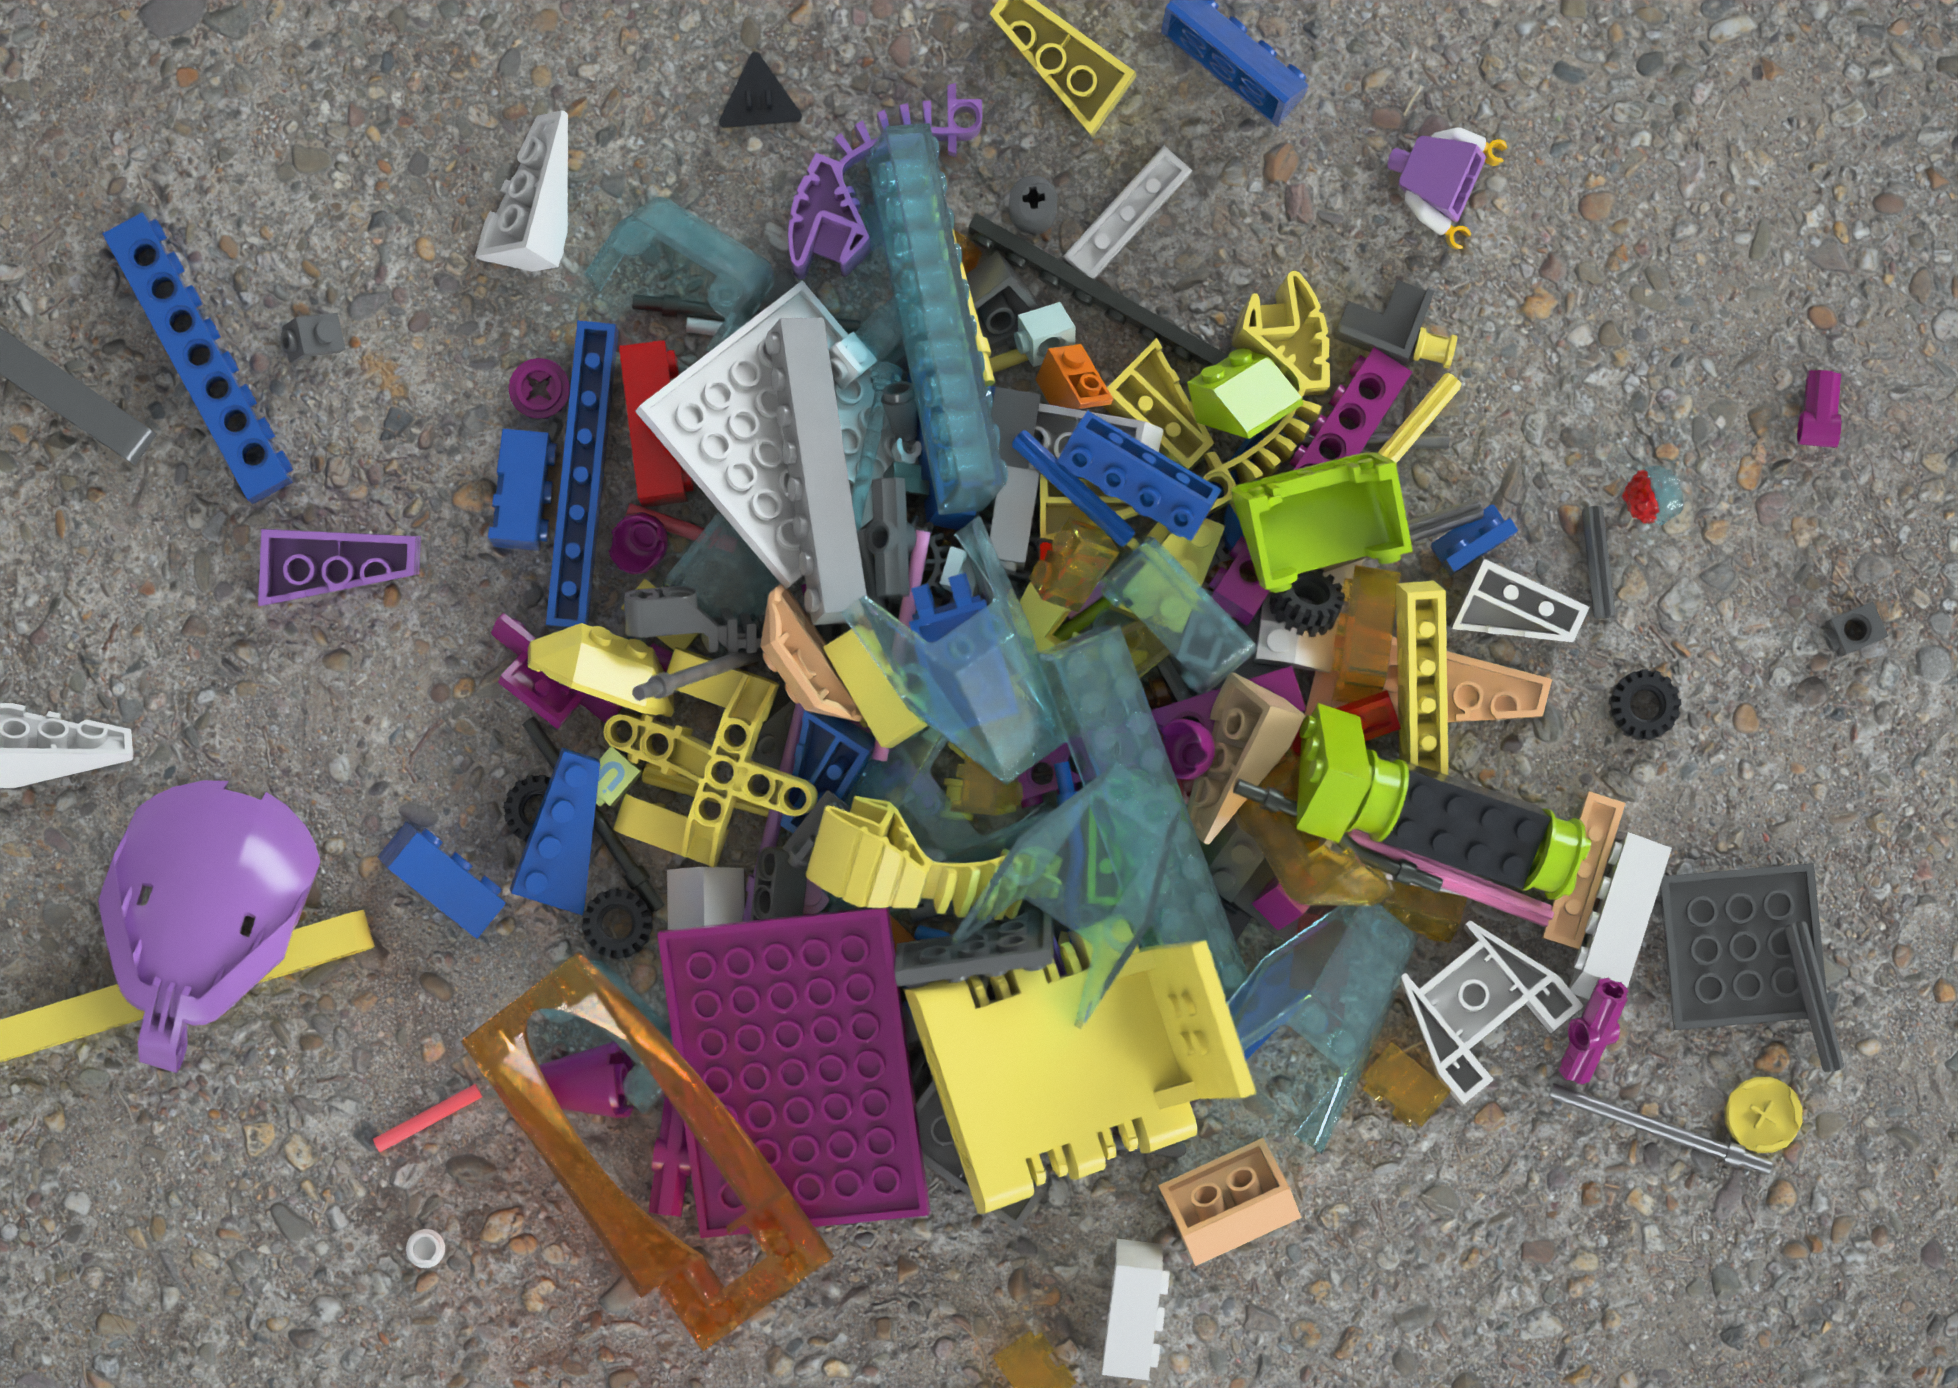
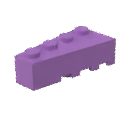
[258,529,421,606]

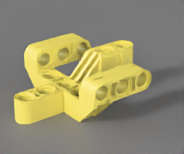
[603,647,818,868]

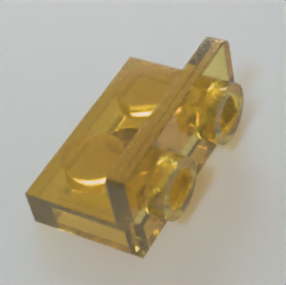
[1378,880,1468,943]

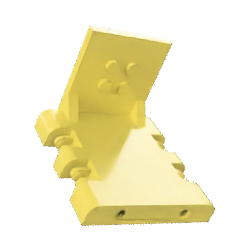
[904,915,1256,1214]

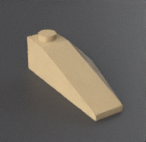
[1183,672,1305,844]

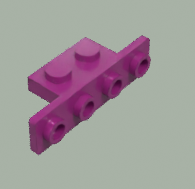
[491,613,623,729]

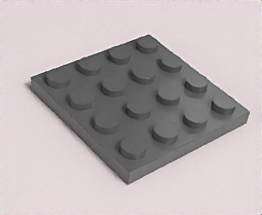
[1659,863,1828,1030]

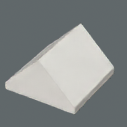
[667,867,745,930]

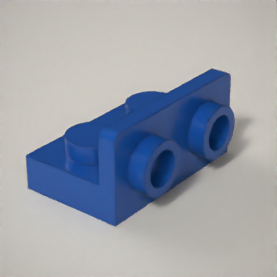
[1430,504,1518,577]

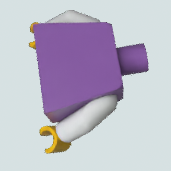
[1388,127,1507,249]

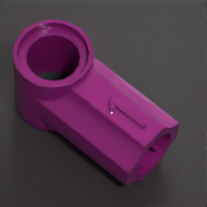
[1797,370,1842,448]

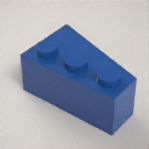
[488,429,557,551]
[780,710,876,833]
[377,821,506,939]

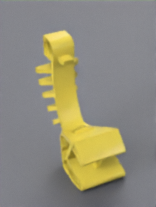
[1203,271,1330,519]
[805,796,1064,920]

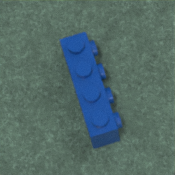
[1057,411,1222,541]

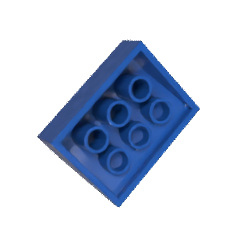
[1161,0,1309,128]

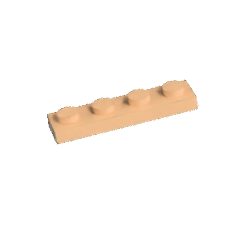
[1542,791,1626,950]

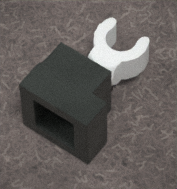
[883,438,930,508]

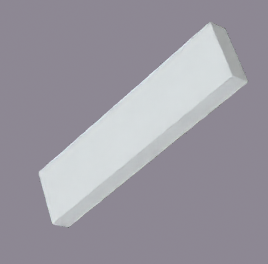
[1062,146,1192,280]

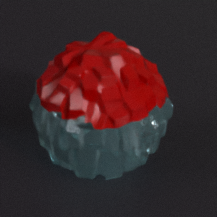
[1622,465,1684,526]

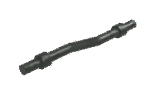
[1233,779,1443,893]

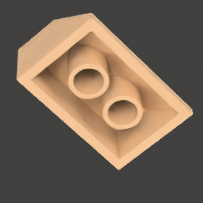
[1158,1138,1301,1266]

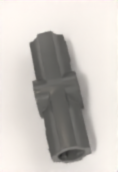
[864,478,917,598]

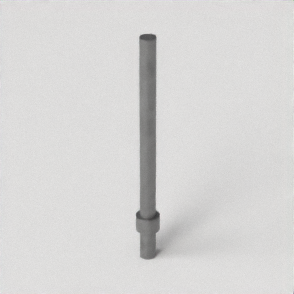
[632,648,764,701]
[1548,1083,1773,1175]

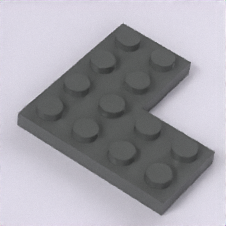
[894,896,1054,988]

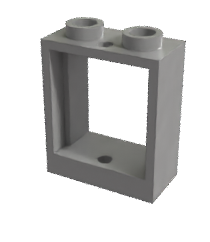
[986,465,1040,576]

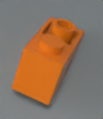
[1035,344,1113,409]

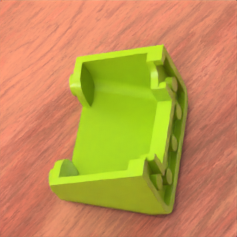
[1231,452,1413,593]

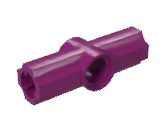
[1559,977,1629,1085]
[648,1097,691,1217]

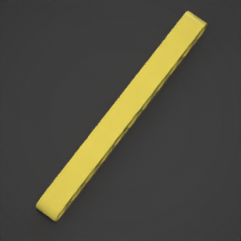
[0,910,375,1063]

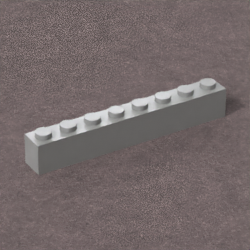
[765,317,869,625]

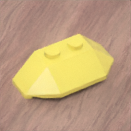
[528,623,674,717]

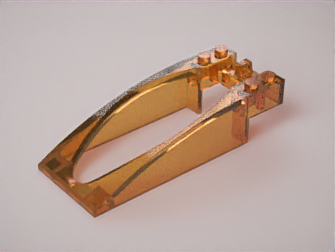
[460,953,835,1351]

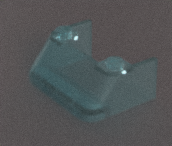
[584,197,775,353]
[1095,536,1258,693]

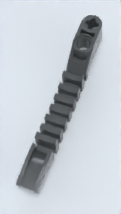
[624,586,899,653]

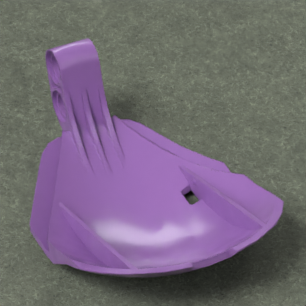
[98,780,320,1073]

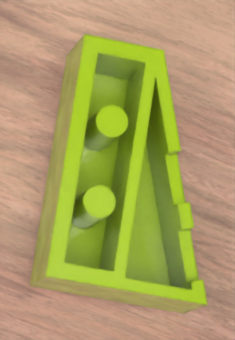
[1296,703,1372,843]

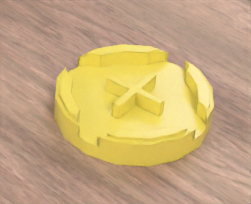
[1724,1077,1802,1153]

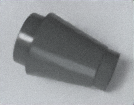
[881,382,919,442]

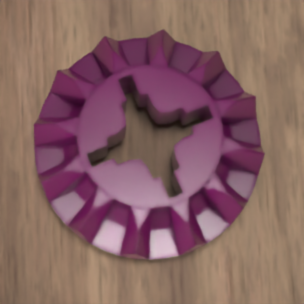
[508,358,570,419]

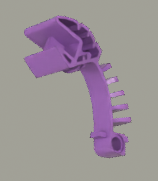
[788,83,982,279]

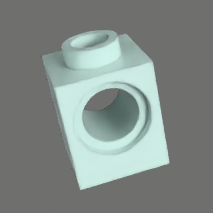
[1014,302,1076,367]

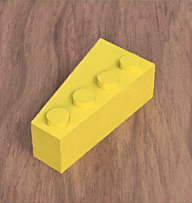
[989,0,1137,138]

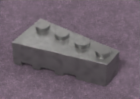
[916,1080,1040,1231]

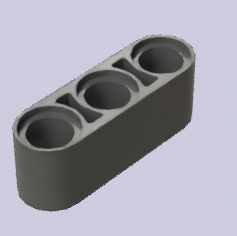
[750,847,807,921]

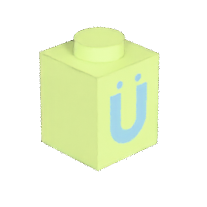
[596,746,643,807]

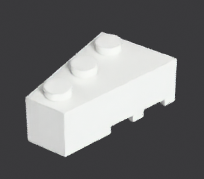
[1450,557,1590,642]
[1102,1239,1170,1380]

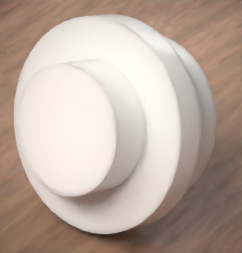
[406,1229,445,1268]

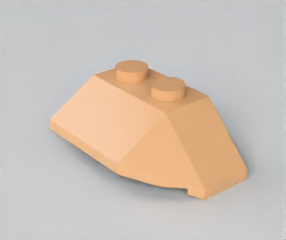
[760,583,864,722]

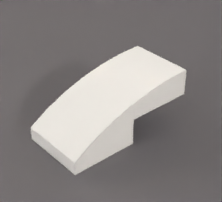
[940,546,979,597]

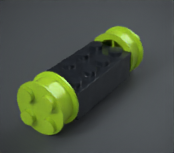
[1345,749,1591,900]

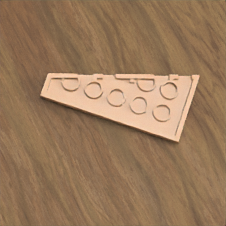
[1304,622,1552,723]

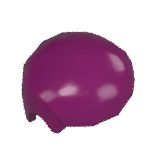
[609,512,668,575]
[1157,719,1215,780]

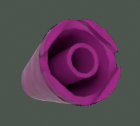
[524,1041,635,1118]

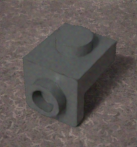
[281,313,345,363]

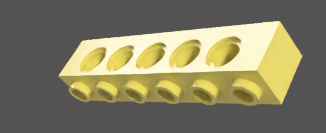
[1396,581,1448,775]

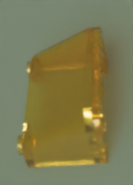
[1237,747,1395,906]

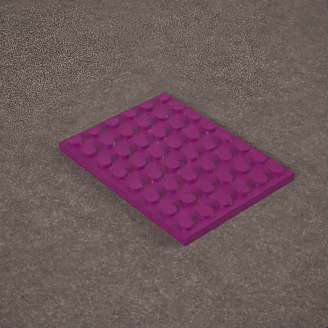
[657,906,931,1238]

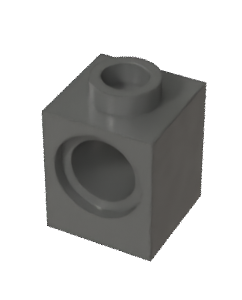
[1823,601,1888,658]

